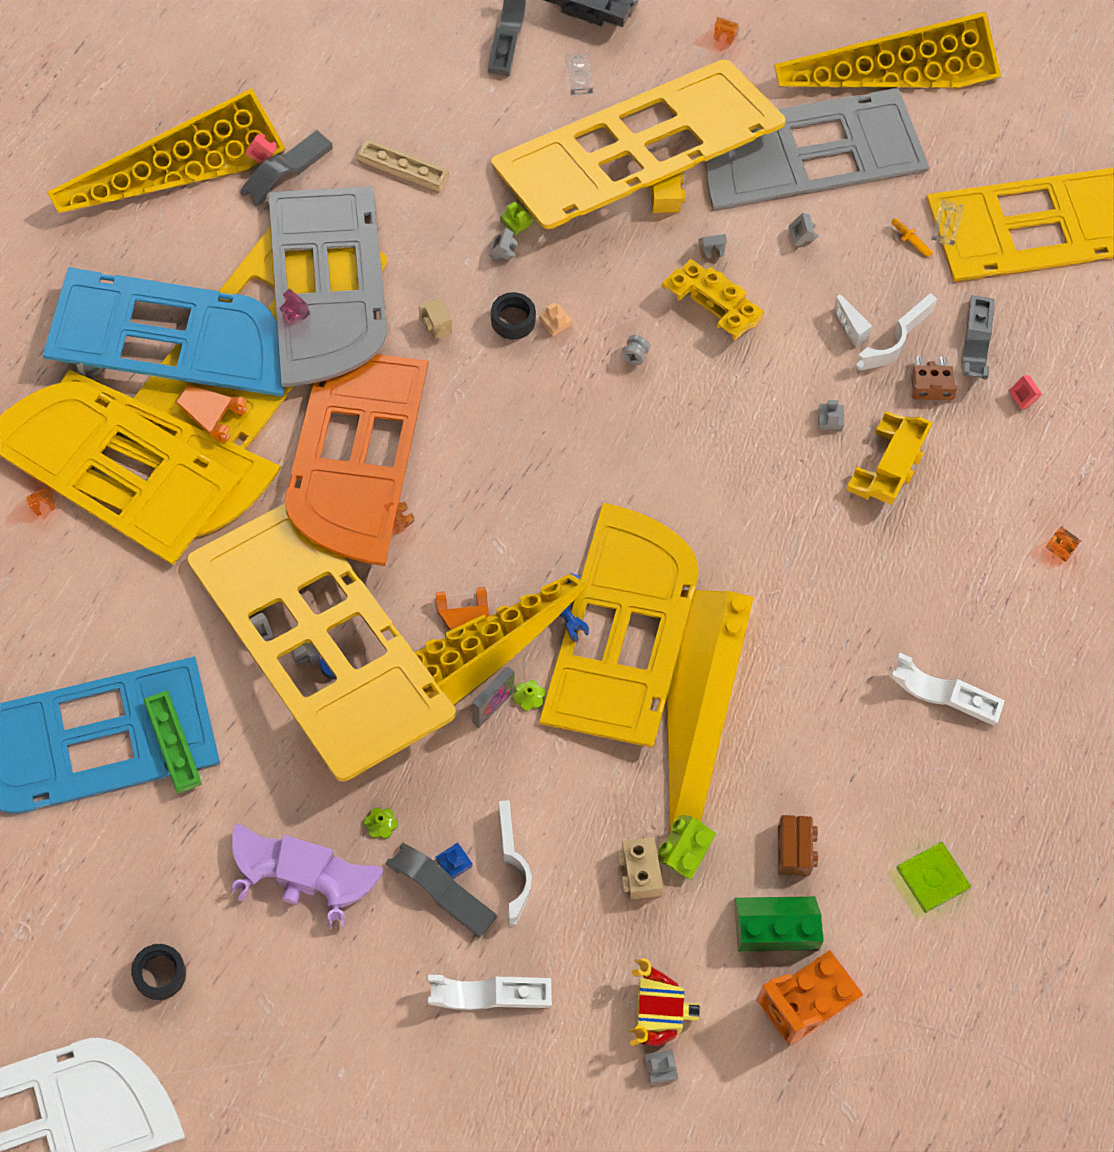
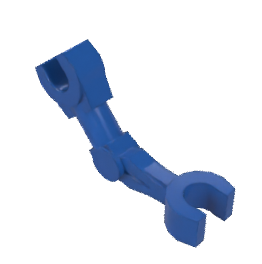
[560,573,589,642]

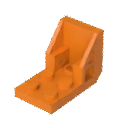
[756,950,863,1046]

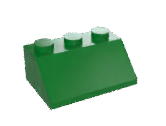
[734,896,824,952]

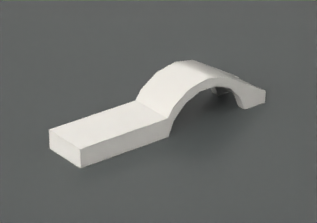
[855,293,937,371]
[890,653,1005,726]
[499,800,532,926]
[427,975,552,1010]

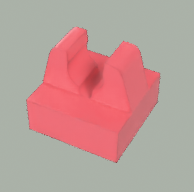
[245,134,277,165]
[1008,375,1042,409]

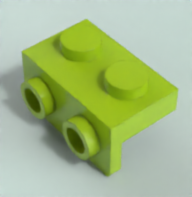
[658,815,717,880]

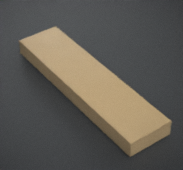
[357,139,450,192]

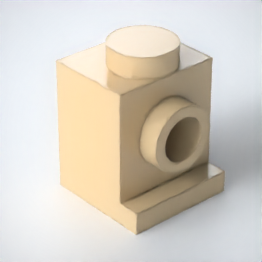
[419,297,452,339]

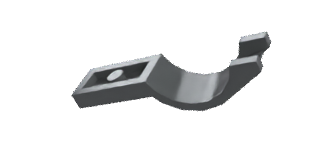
[488,0,526,76]
[240,130,333,207]
[962,295,995,380]
[386,843,497,938]

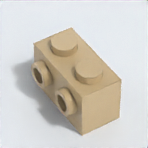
[617,837,663,901]

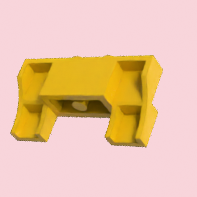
[661,259,764,341]
[846,411,933,506]

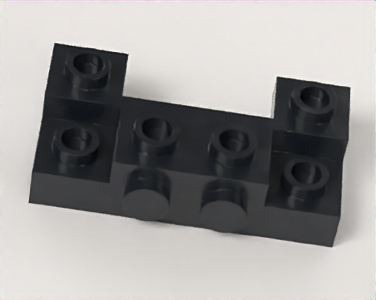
[544,0,638,27]

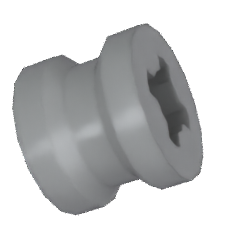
[621,335,650,365]

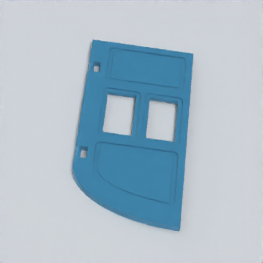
[43,267,285,397]
[0,656,220,814]

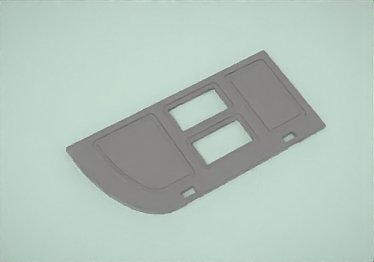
[707,88,930,210]
[269,186,387,387]

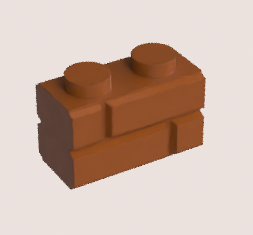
[778,815,818,876]

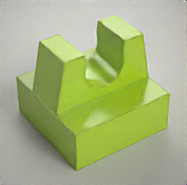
[500,202,533,235]

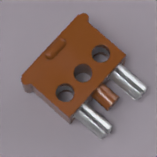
[911,356,958,400]

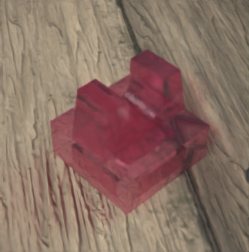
[279,288,310,323]

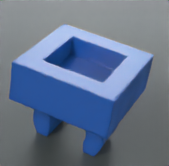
[435,842,473,879]

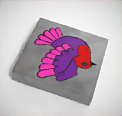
[472,667,515,728]

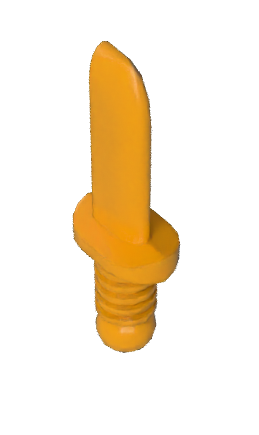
[891,218,933,257]

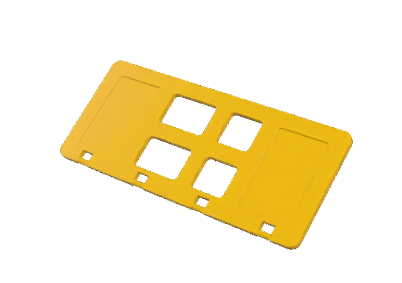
[492,60,785,229]
[133,226,387,450]
[188,503,456,781]

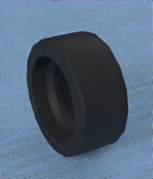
[491,292,536,340]
[131,944,186,1000]

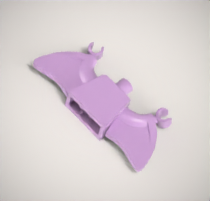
[231,824,383,929]

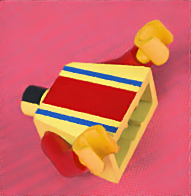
[628,958,700,1047]

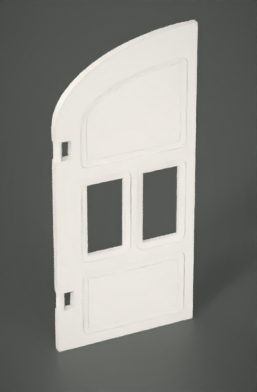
[0,1038,185,1152]

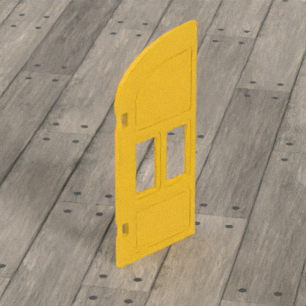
[926,167,1114,282]
[60,369,281,537]
[0,382,241,566]
[539,502,699,748]

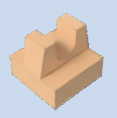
[539,302,572,337]

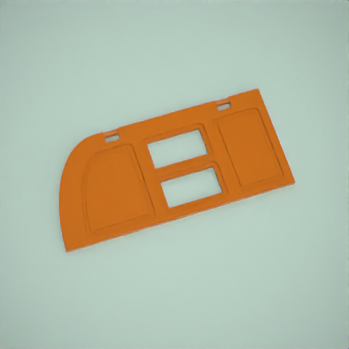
[285,354,429,566]

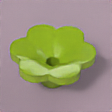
[513,680,546,711]
[364,807,398,839]

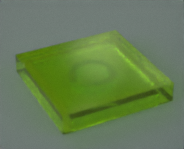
[896,841,972,913]

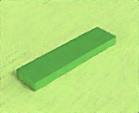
[143,690,202,794]

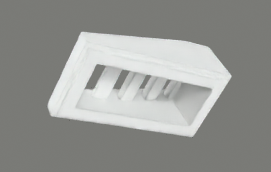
[833,295,872,347]

